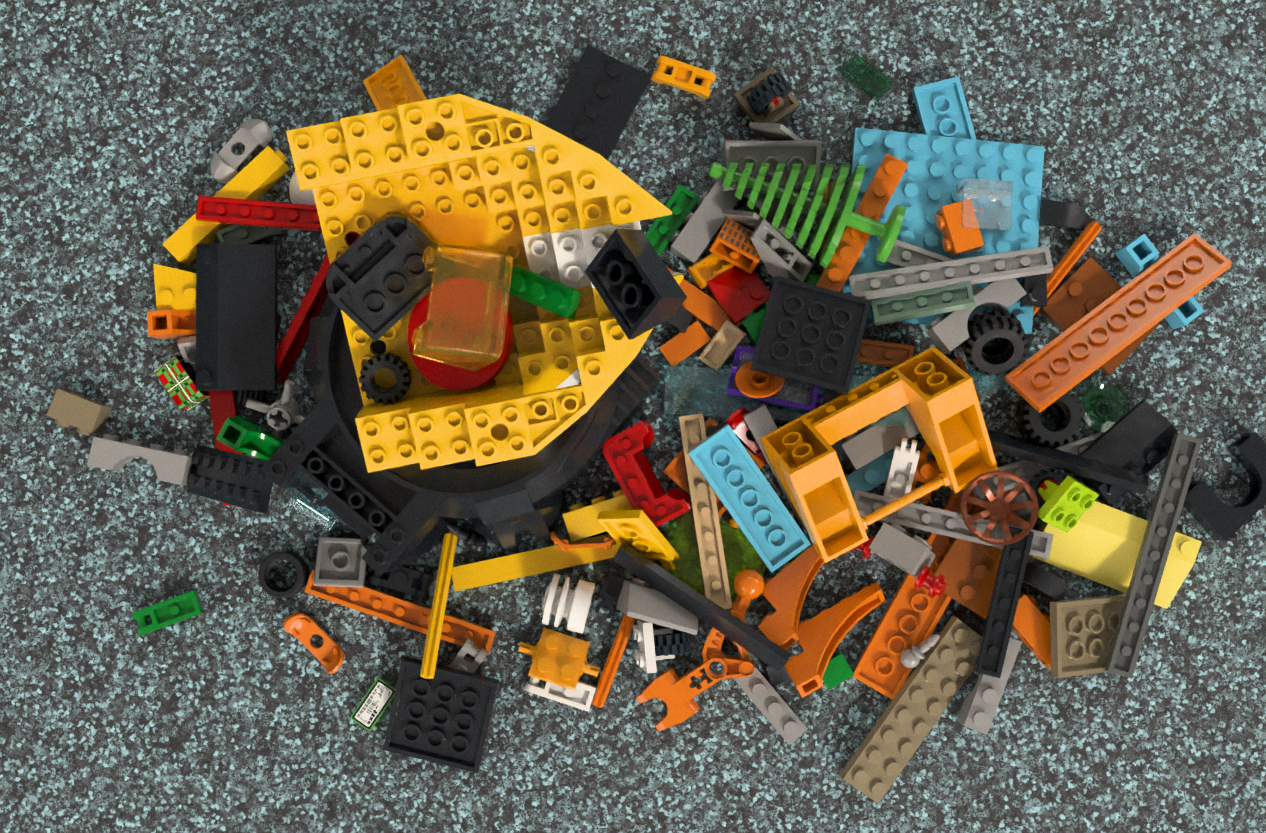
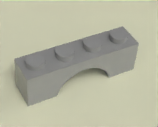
[926,278,1027,355]
[87,434,193,485]
[956,637,1022,735]

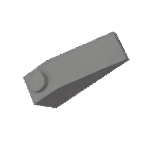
[750,219,812,282]

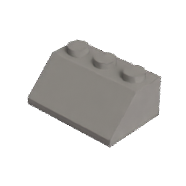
[616,577,698,635]

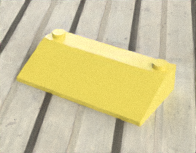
[1032,501,1202,609]

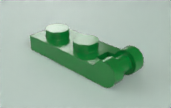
[131,590,204,636]

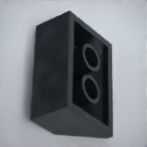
[584,229,687,339]

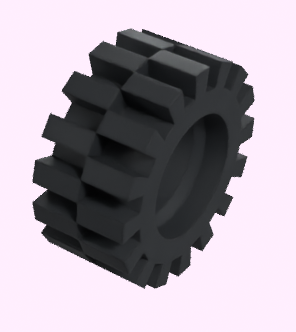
[359,352,412,405]

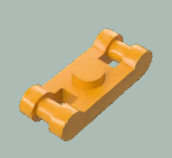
[651,55,716,99]

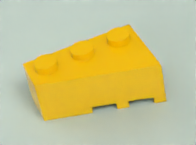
[153,264,196,311]

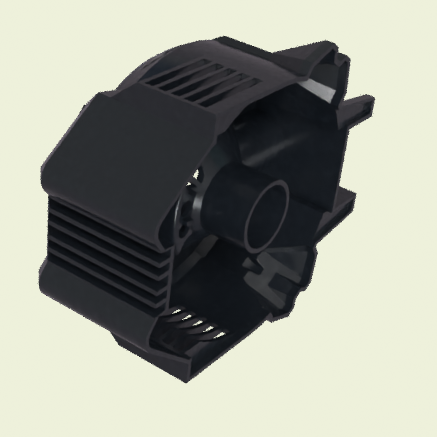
[262,295,660,573]

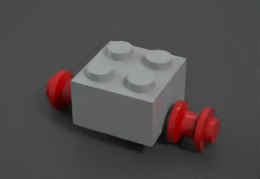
[851,522,947,598]

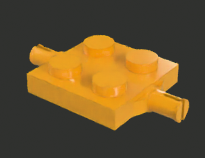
[518,628,600,691]

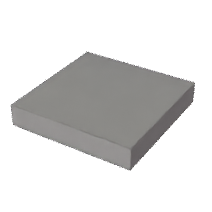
[313,536,367,588]

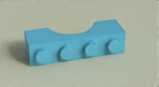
[1114,234,1204,329]

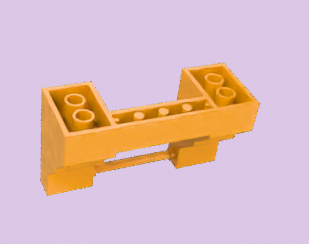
[760,346,998,563]

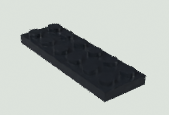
[187,445,273,513]

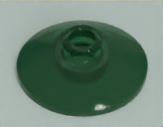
[1080,384,1129,433]

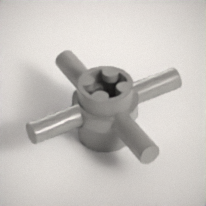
[246,380,305,440]

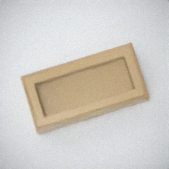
[698,319,746,372]

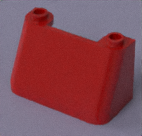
[603,420,692,527]

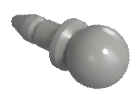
[900,634,940,668]

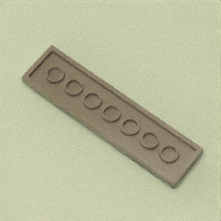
[839,616,982,804]

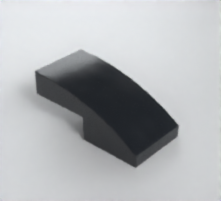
[1039,199,1085,231]

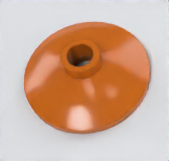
[735,361,785,398]

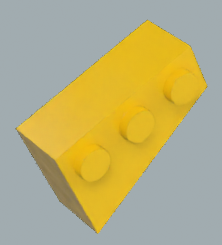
[562,490,633,542]

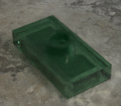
[841,53,894,102]

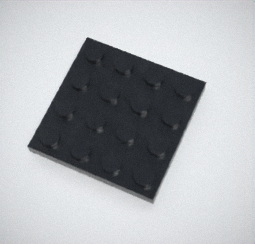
[750,275,872,396]
[383,657,499,773]

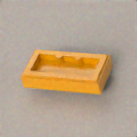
[687,253,735,289]

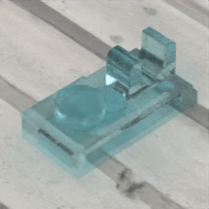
[288,491,340,534]

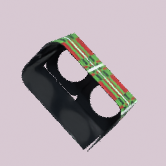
[154,355,209,410]

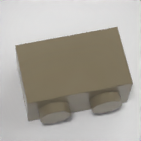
[46,388,112,436]

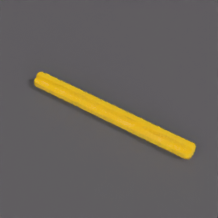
[420,533,457,679]

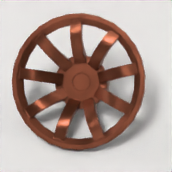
[961,470,1039,545]

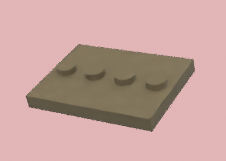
[1050,594,1136,678]

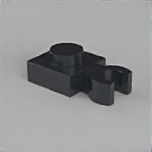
[595,572,624,618]

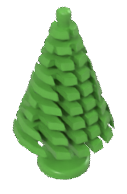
[708,162,906,269]

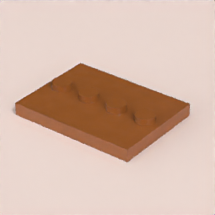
[1039,257,1160,375]
[932,504,1032,620]

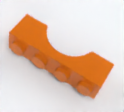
[147,309,196,339]

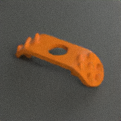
[550,531,616,551]
[283,612,344,674]

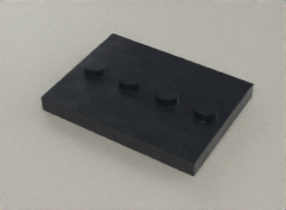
[545,45,651,161]

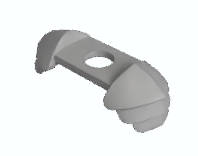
[210,119,273,184]

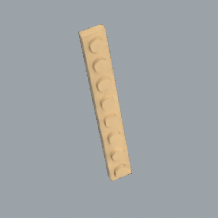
[679,413,732,609]

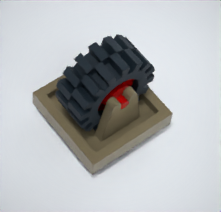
[733,67,800,123]

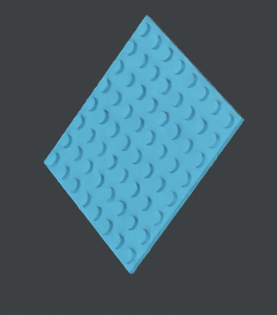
[841,128,1045,335]

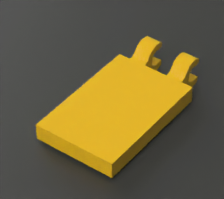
[597,510,679,570]

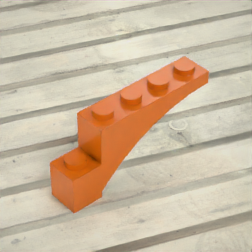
[758,545,825,651]
[784,582,886,698]

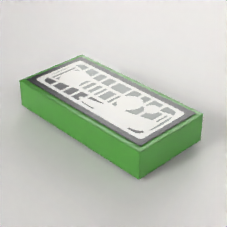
[350,676,396,732]

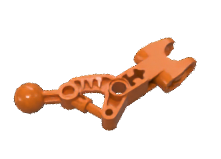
[636,569,765,732]

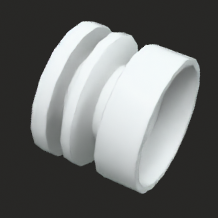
[542,574,595,634]

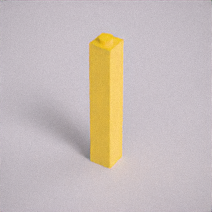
[163,146,291,265]

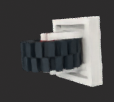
[633,619,691,673]

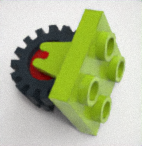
[1028,468,1099,533]

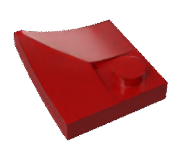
[707,266,771,325]

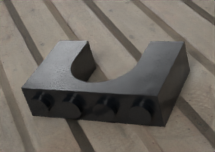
[1183,432,1266,541]

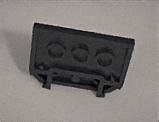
[326,212,457,342]

